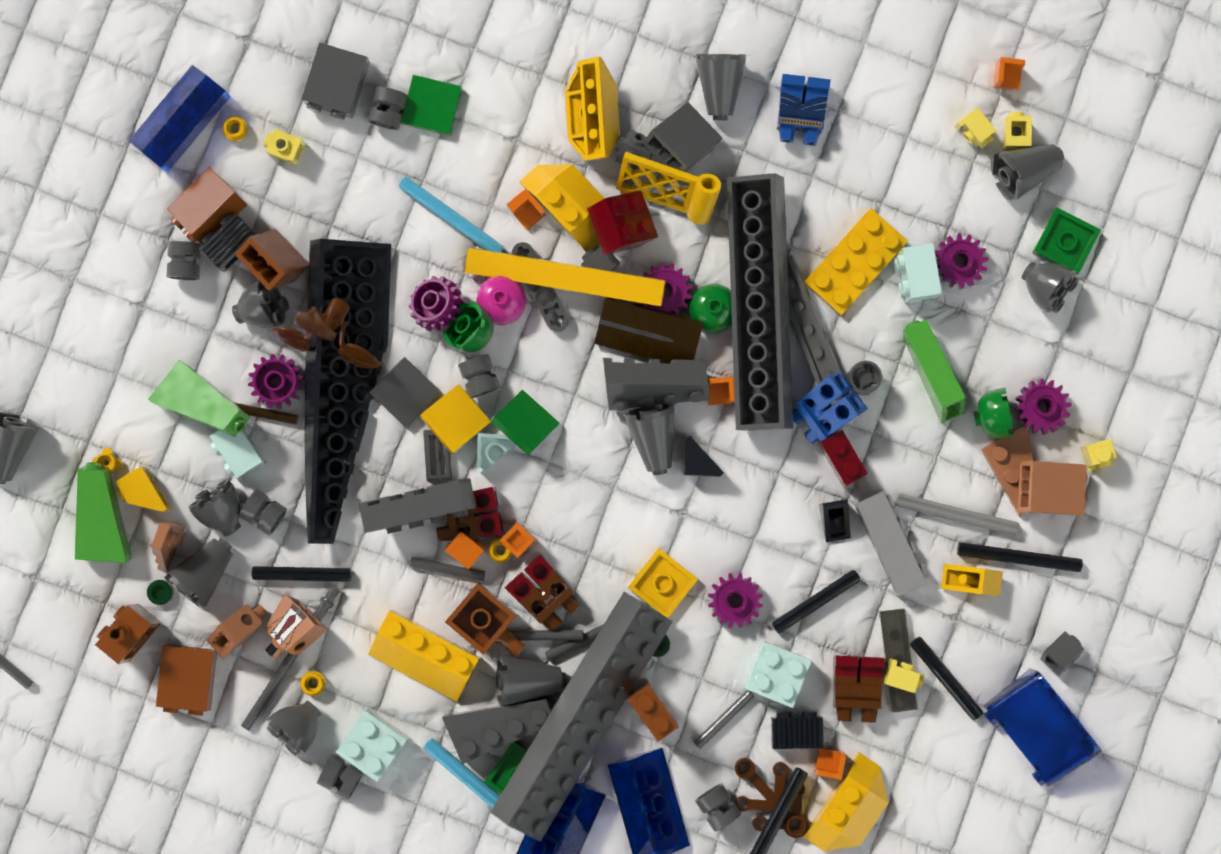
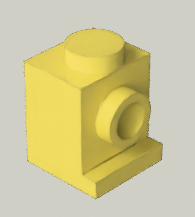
[954,107,996,149]
[1002,112,1032,150]
[263,129,305,166]
[1080,439,1117,471]
[883,658,924,693]

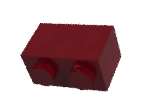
[818,430,868,487]

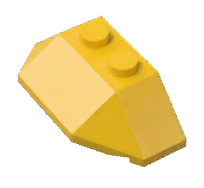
[565,57,620,161]
[519,164,604,252]
[803,752,888,851]

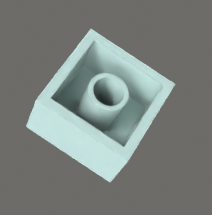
[894,243,942,304]
[744,640,812,708]
[335,708,410,782]

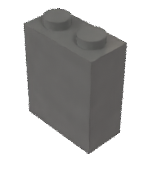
[301,42,370,120]
[642,102,722,172]

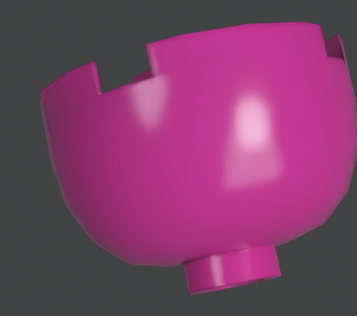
[476,276,527,326]

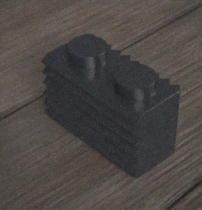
[199,213,257,272]
[771,711,824,749]

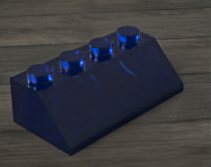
[129,65,231,173]
[607,747,690,854]
[516,780,606,854]

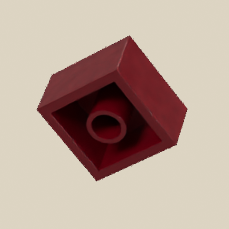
[587,190,658,256]

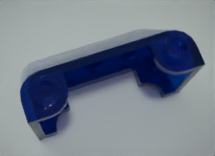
[983,668,1102,787]

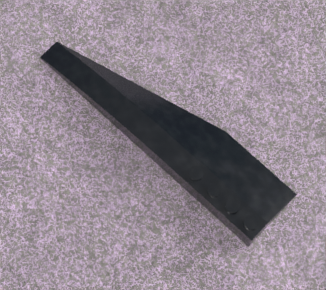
[304,238,391,544]

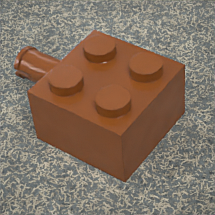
[445,582,525,657]
[95,604,162,664]

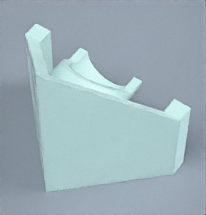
[477,433,516,474]

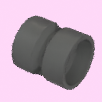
[368,86,408,130]
[166,241,201,280]
[458,354,500,398]
[846,360,882,396]
[239,489,287,535]
[317,754,363,800]
[695,783,742,832]

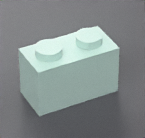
[210,429,266,479]

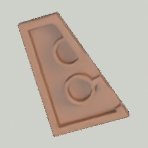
[981,426,1033,515]
[151,522,186,573]

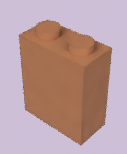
[1018,461,1088,515]

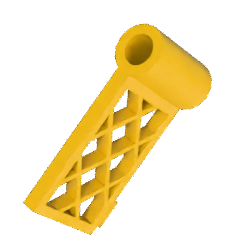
[616,152,721,225]

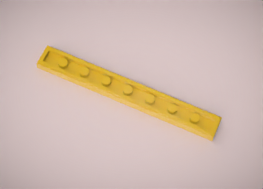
[465,247,666,306]

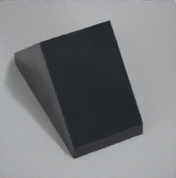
[684,436,724,477]
[819,499,851,543]

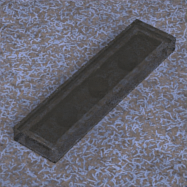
[879,608,918,712]

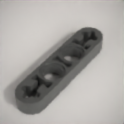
[511,242,569,332]

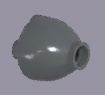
[1021,262,1079,313]
[232,280,289,328]
[189,479,241,536]
[267,700,321,756]

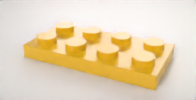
[804,208,908,316]

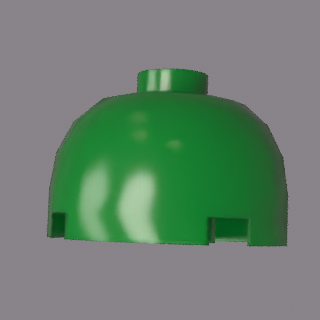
[689,284,732,334]
[443,301,494,353]
[973,387,1015,439]

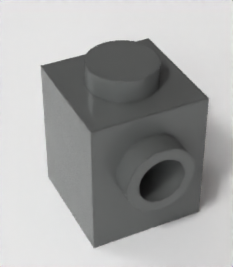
[581,246,620,271]
[1040,631,1084,676]

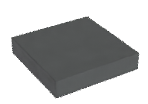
[369,356,441,428]

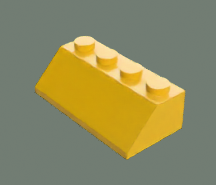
[368,610,481,702]

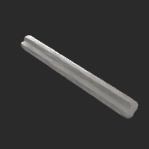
[896,493,1020,535]

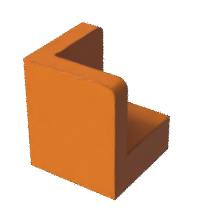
[993,57,1025,91]
[506,188,546,230]
[708,377,735,406]
[499,522,537,558]
[445,531,486,570]
[814,748,846,780]

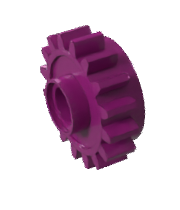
[935,233,989,290]
[641,263,693,315]
[409,276,463,332]
[248,354,305,409]
[1014,379,1072,435]
[708,573,763,628]

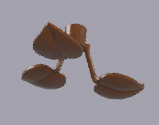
[271,298,384,369]

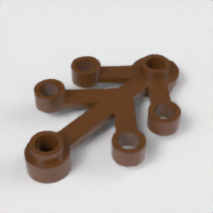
[734,757,809,838]

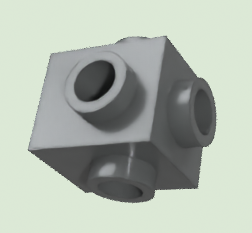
[615,130,653,170]

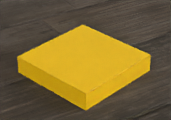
[419,384,491,455]
[628,548,698,618]

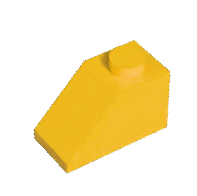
[115,466,172,512]
[941,564,1003,597]

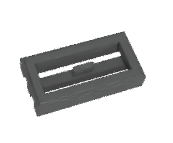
[423,430,452,481]

